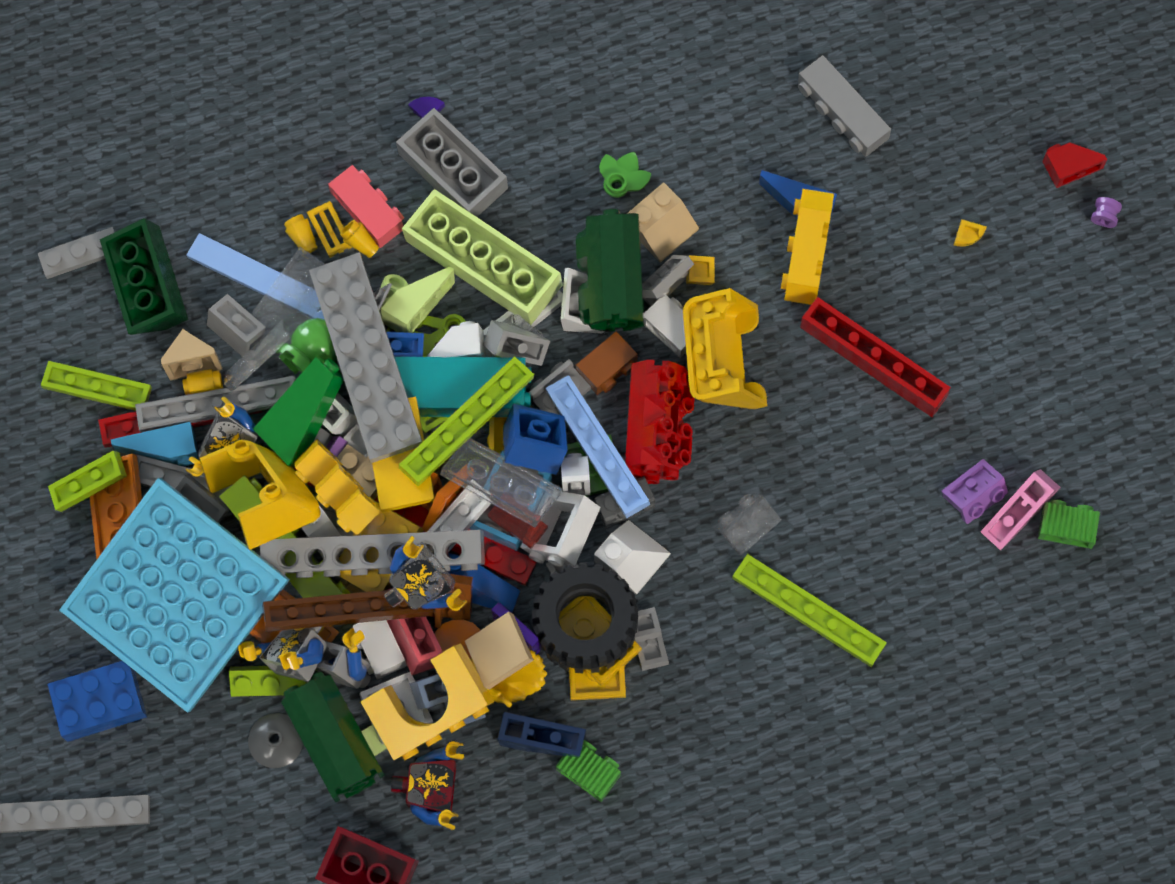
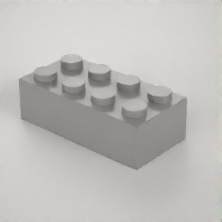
[396,108,508,217]

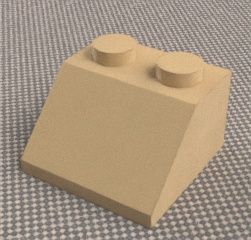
[628,182,699,262]

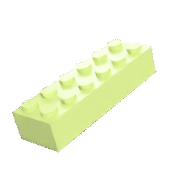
[402,189,563,325]

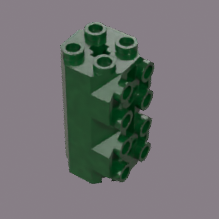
[576,209,644,332]
[281,672,384,802]

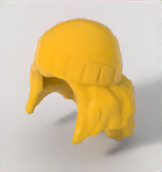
[470,648,547,708]

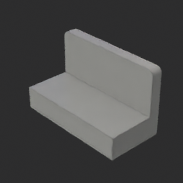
[207,294,266,358]

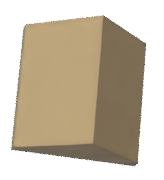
[161,329,222,381]

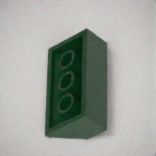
[99,218,189,335]

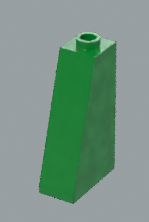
[253,357,344,467]

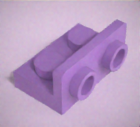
[942,459,1008,524]

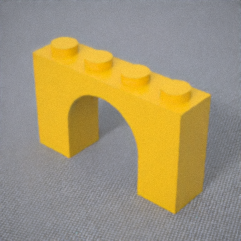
[361,643,494,761]

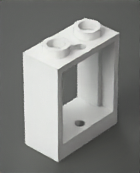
[521,489,601,567]

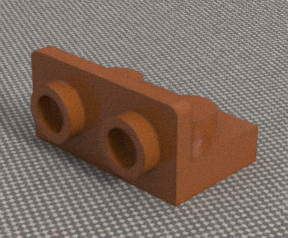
[430,573,473,628]

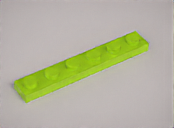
[399,356,534,486]
[732,554,887,667]

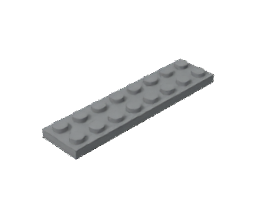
[309,252,423,463]

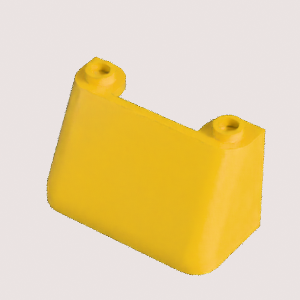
[683,288,767,409]

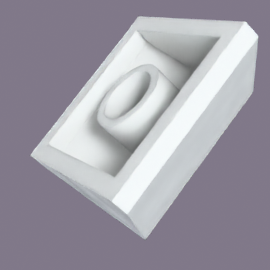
[561,268,604,333]

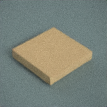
[465,612,533,689]

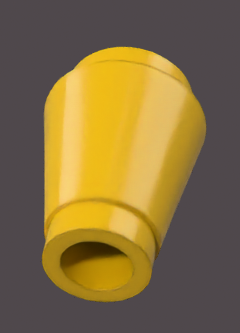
[284,214,318,255]
[340,220,379,258]

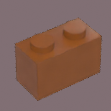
[576,331,637,395]

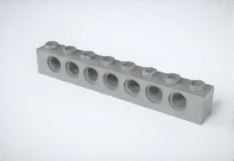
[260,530,485,578]

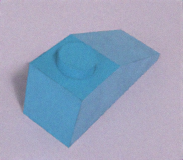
[111,422,199,467]

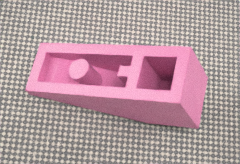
[981,469,1061,550]

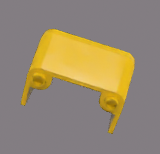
[199,440,321,550]

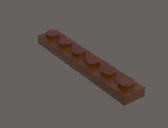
[262,586,433,632]

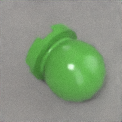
[275,318,338,374]

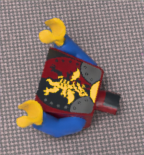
[391,741,464,830]

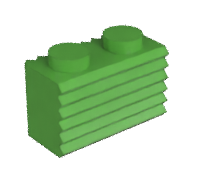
[1038,500,1100,549]
[556,740,621,802]

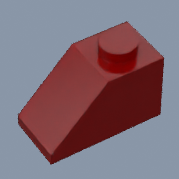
[1042,142,1107,188]

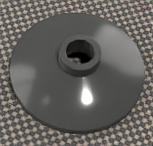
[248,713,303,768]

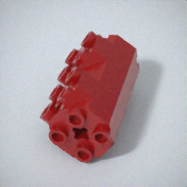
[625,360,695,484]

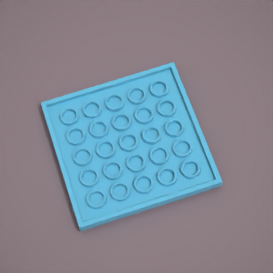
[60,478,290,713]

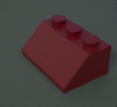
[315,826,419,884]

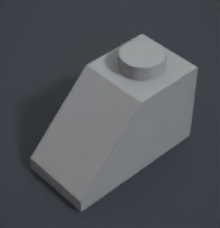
[483,320,550,366]

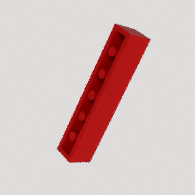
[800,297,951,417]

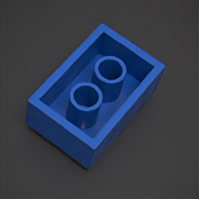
[48,661,147,742]

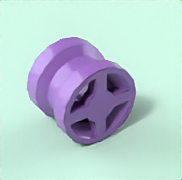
[1091,197,1122,228]

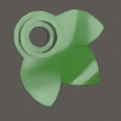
[599,152,651,198]

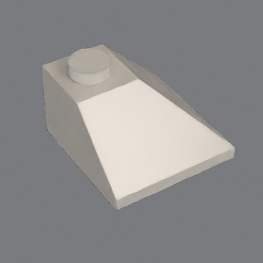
[594,520,671,595]

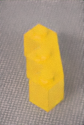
[781,189,834,305]
[294,439,380,535]

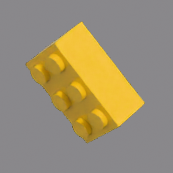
[339,501,424,592]

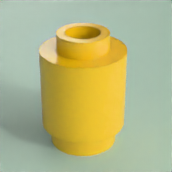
[182,369,223,395]

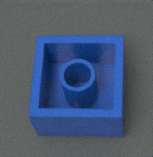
[503,404,568,475]

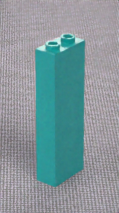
[395,357,532,417]

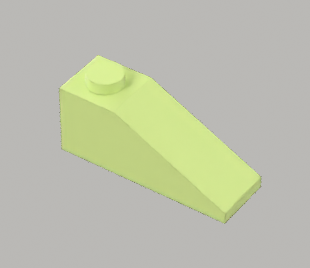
[380,267,455,333]

